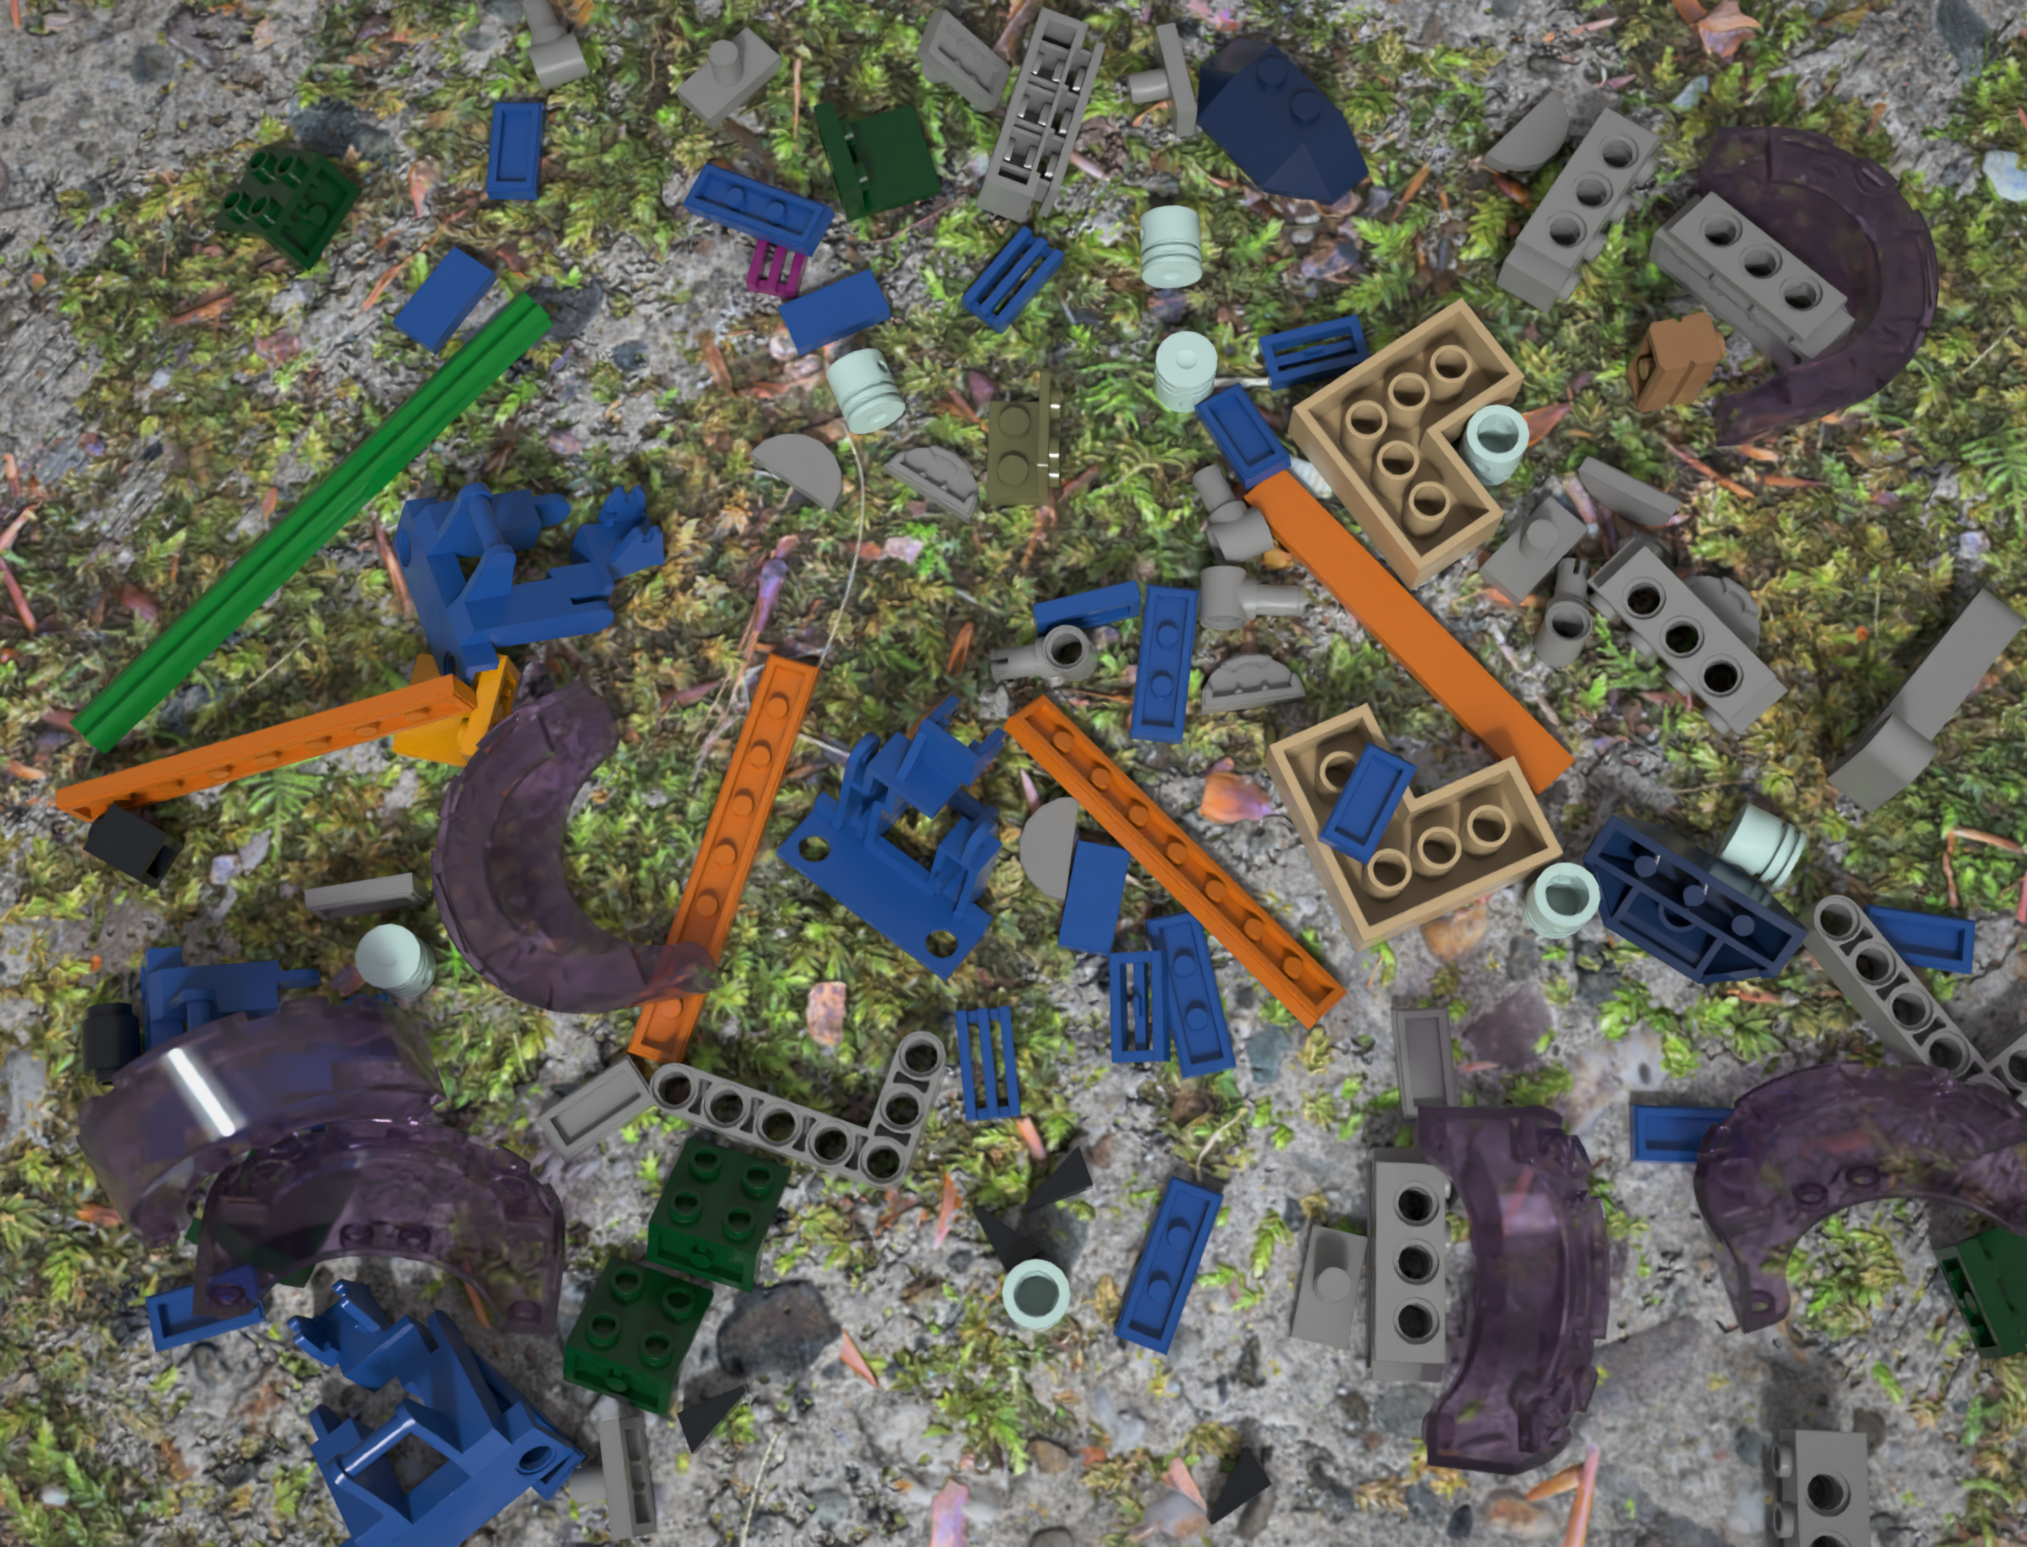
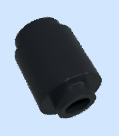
[81,1003,141,1086]

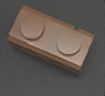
[1625,312,1726,413]

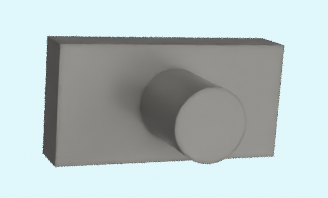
[915,9,1011,113]
[1126,22,1197,139]
[676,27,783,130]
[1478,495,1589,607]
[1289,1225,1368,1350]
[570,1416,657,1541]

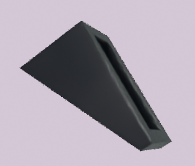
[1025,1146,1093,1212]
[972,1206,1043,1273]
[677,1385,750,1454]
[1206,1446,1272,1526]

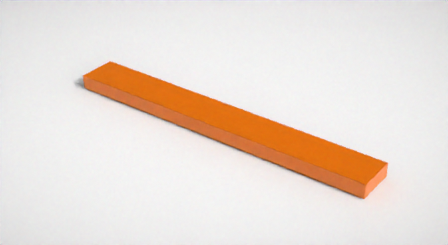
[1243,469,1576,798]
[627,653,821,1065]
[55,674,477,823]
[1003,693,1347,1030]

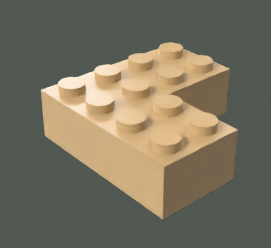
[1287,297,1525,591]
[1264,703,1563,954]

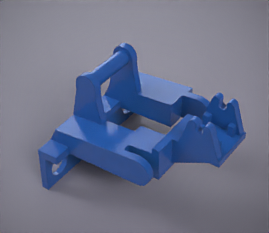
[392,482,666,687]
[776,694,1007,982]
[140,947,401,1179]
[287,1279,574,1547]

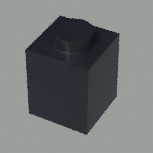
[83,803,184,890]

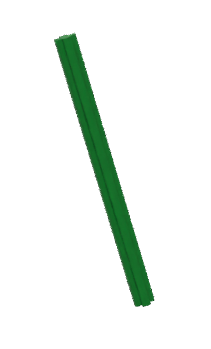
[69,291,554,754]

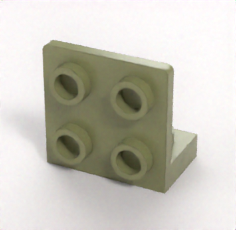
[987,370,1061,506]

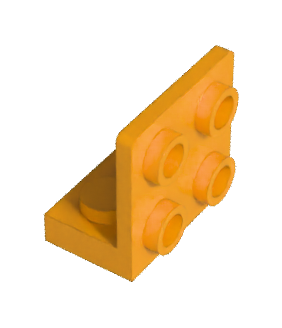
[392,653,521,774]

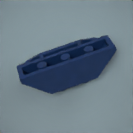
[1196,38,1369,206]
[1583,812,1808,984]

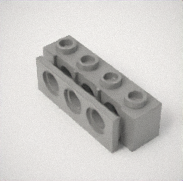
[975,7,1106,223]
[1496,107,1661,314]
[1648,191,1855,385]
[1587,537,1788,737]
[1365,1147,1451,1383]
[1771,1429,1871,1547]

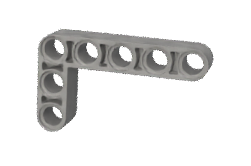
[1826,587,2026,814]
[1798,895,2027,1129]
[649,1031,948,1192]

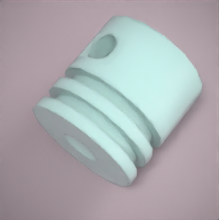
[1139,205,1202,289]
[1153,331,1218,413]
[826,348,905,434]
[1457,404,1530,486]
[1716,802,1808,889]
[1522,862,1600,939]
[355,924,437,1000]
[1002,1259,1071,1331]

